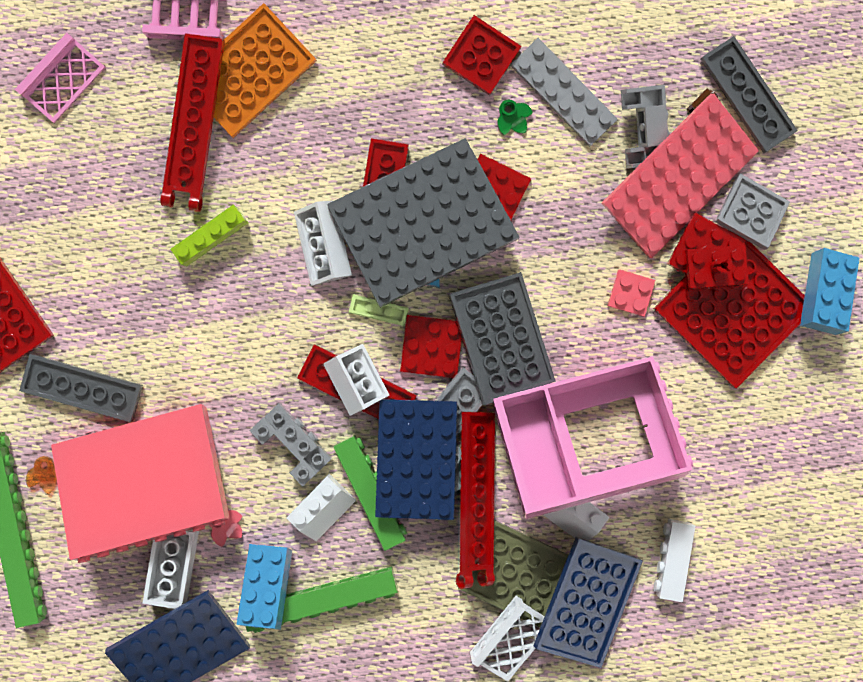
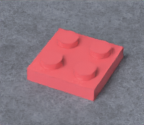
[607,269,655,317]

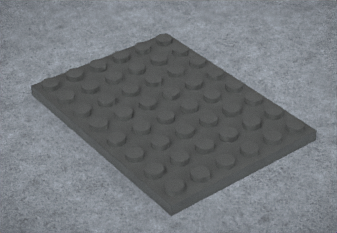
[327,138,520,308]

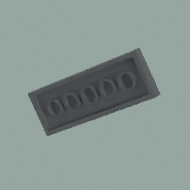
[700,36,798,153]
[19,354,143,422]

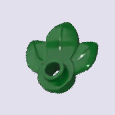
[497,99,533,135]

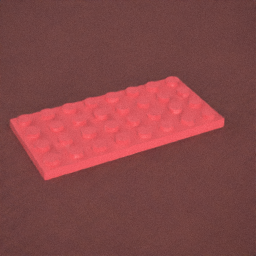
[602,94,759,258]

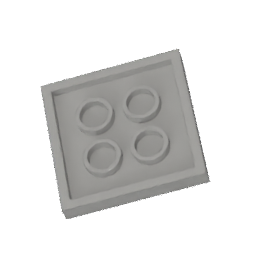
[715,173,790,250]

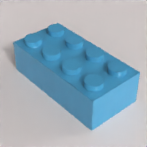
[800,248,860,335]
[236,544,292,630]

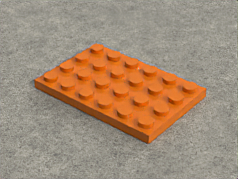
[214,3,317,138]

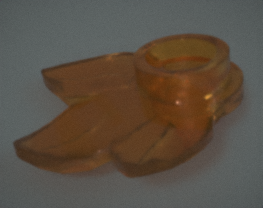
[26,456,57,494]

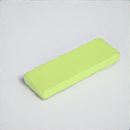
[349,294,409,326]

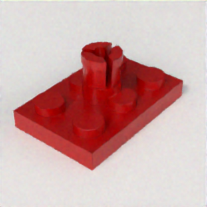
[685,245,749,289]

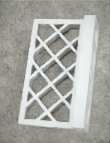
[470,596,545,682]

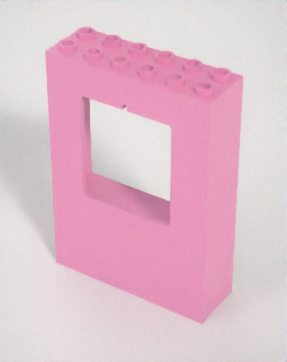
[493,357,693,519]

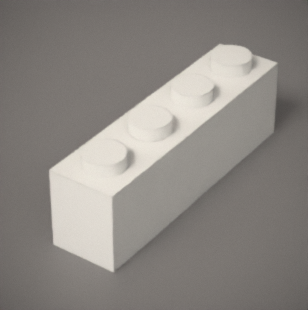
[654,519,695,602]

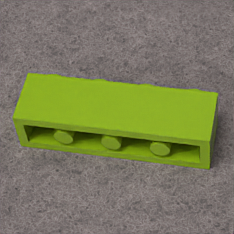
[170,204,249,267]

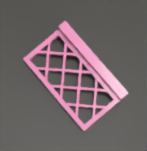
[15,32,105,123]

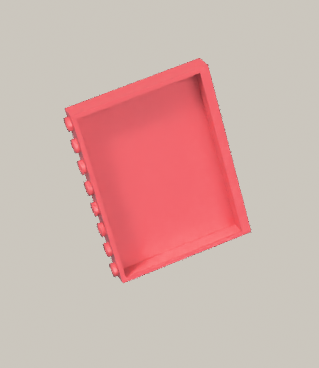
[51,404,230,563]

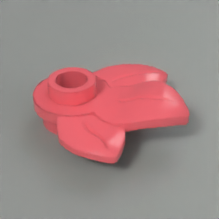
[210,510,243,547]

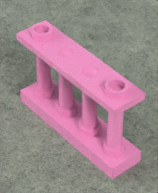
[142,0,226,40]

